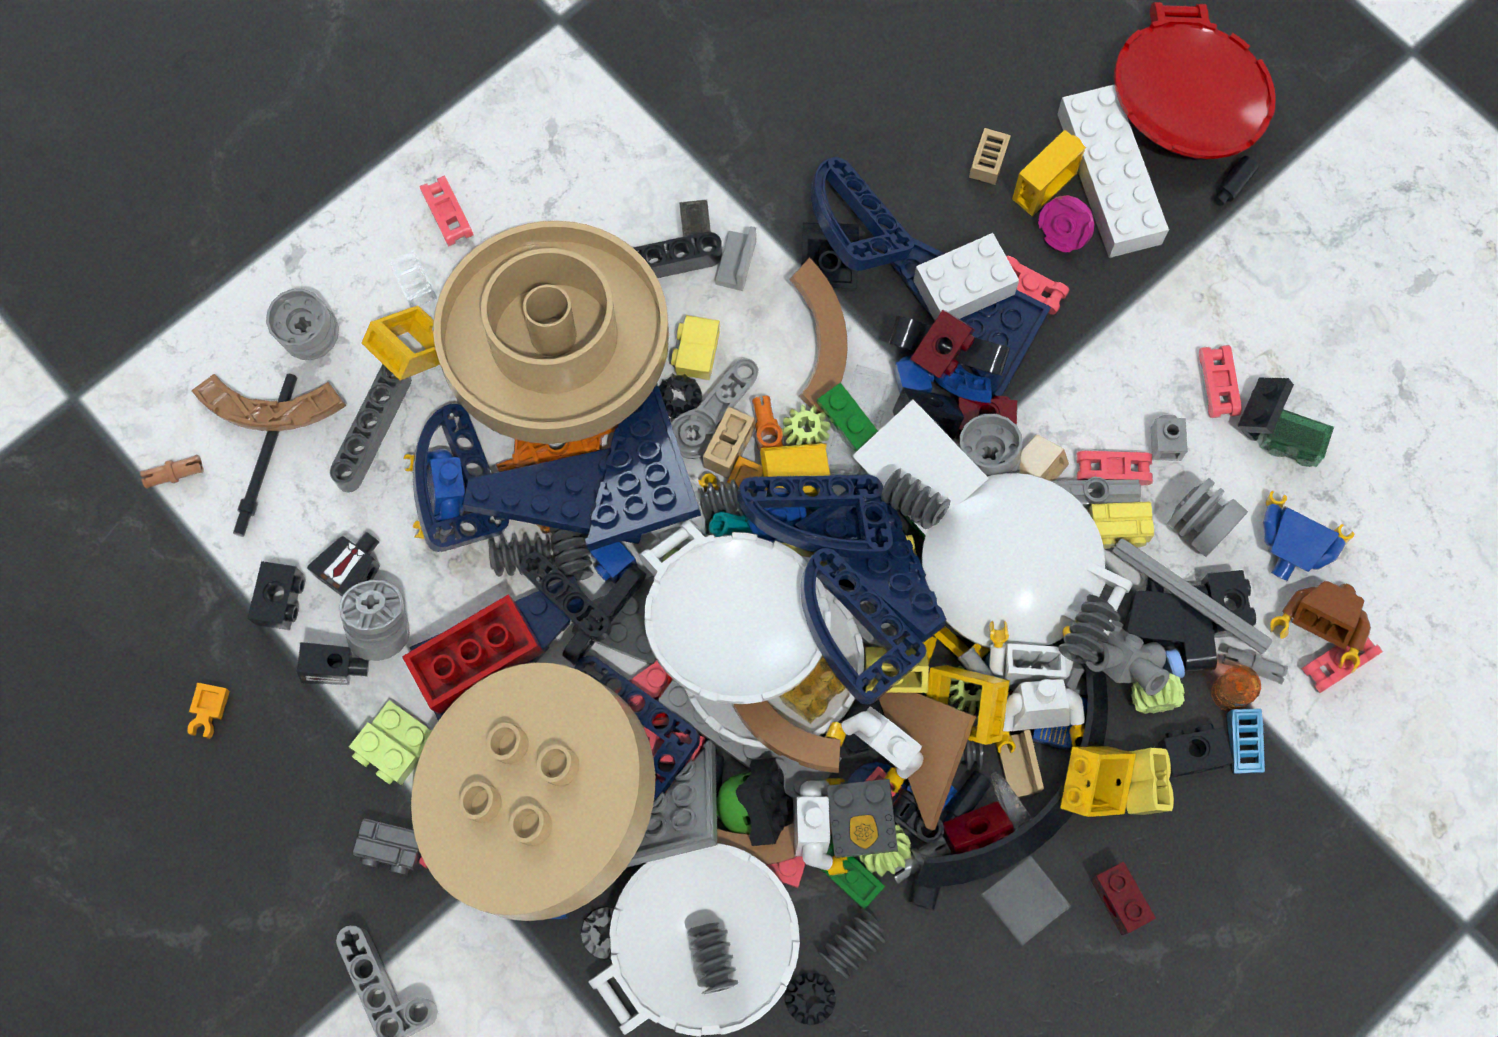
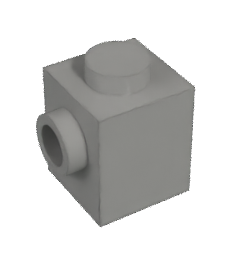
[1151,415,1188,461]

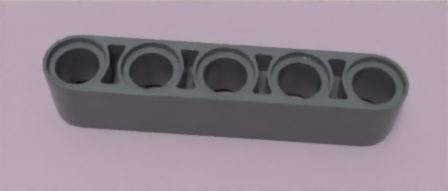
[330,364,412,493]

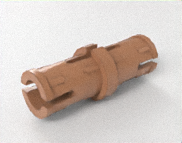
[140,455,204,489]

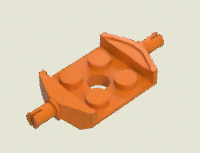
[496,424,619,472]

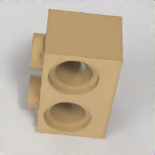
[703,406,755,479]

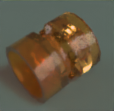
[1211,665,1261,712]

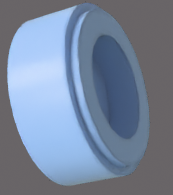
[1164,648,1185,678]

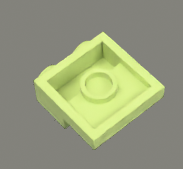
[349,700,432,785]

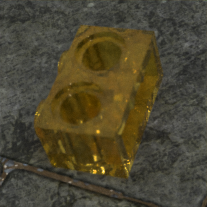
[779,655,846,724]

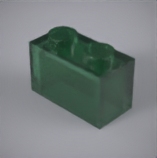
[1260,409,1334,467]

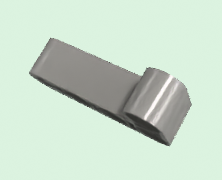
[336,925,438,1037]

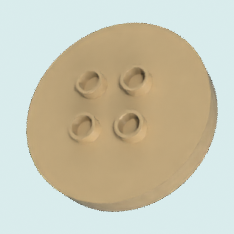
[433,221,669,444]
[411,663,655,921]

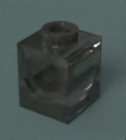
[679,200,711,237]

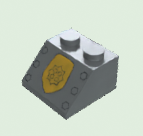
[827,779,898,858]

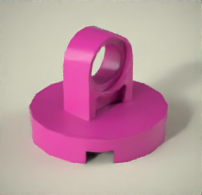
[1038,195,1095,252]

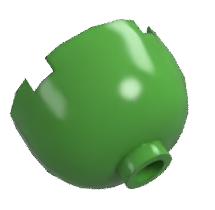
[716,772,751,834]

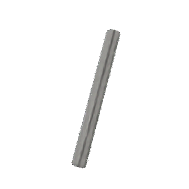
[1113,539,1272,654]

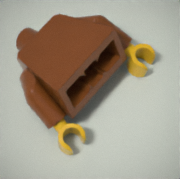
[1270,581,1371,673]

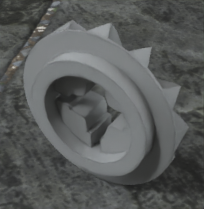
[581,907,614,959]

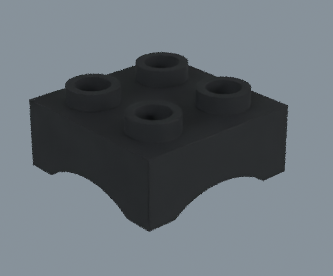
[736,757,792,846]

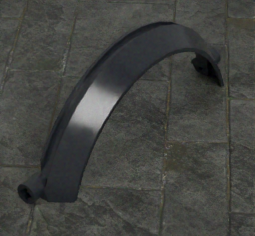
[907,663,1108,911]

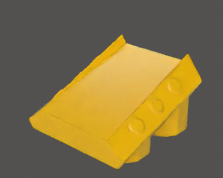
[760,443,830,497]

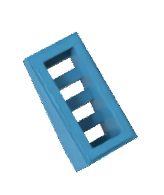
[1226,709,1265,774]

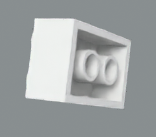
[913,233,1019,320]

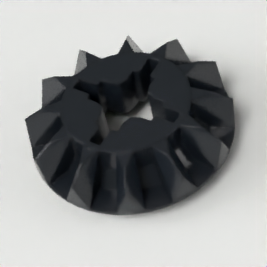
[659,374,702,418]
[785,973,836,1025]

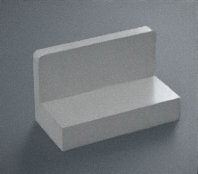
[715,226,756,291]

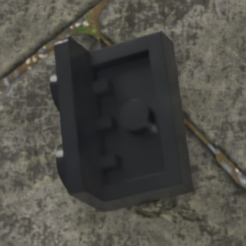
[1237,377,1294,441]

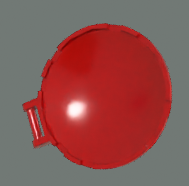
[1114,2,1276,159]

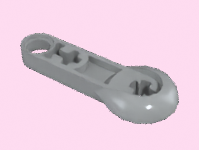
[671,358,759,459]

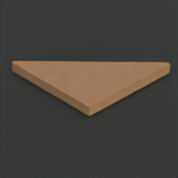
[879,693,976,830]

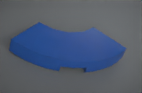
[934,364,992,403]

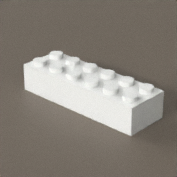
[1057,85,1169,258]

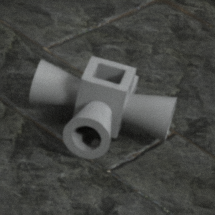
[1086,621,1169,696]

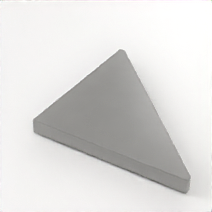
[627,740,717,867]

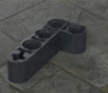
[889,315,1010,376]

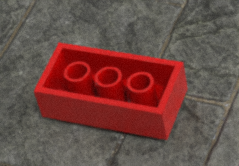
[402,594,544,714]

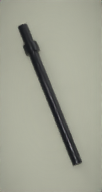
[233,374,297,537]

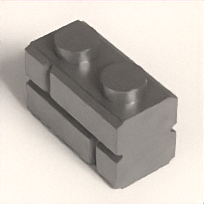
[353,818,422,875]

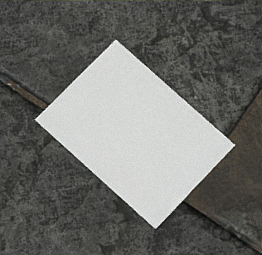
[853,400,988,535]

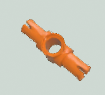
[752,396,783,451]

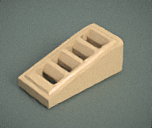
[969,128,1011,185]

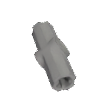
[1051,477,1141,509]

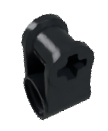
[893,788,944,843]

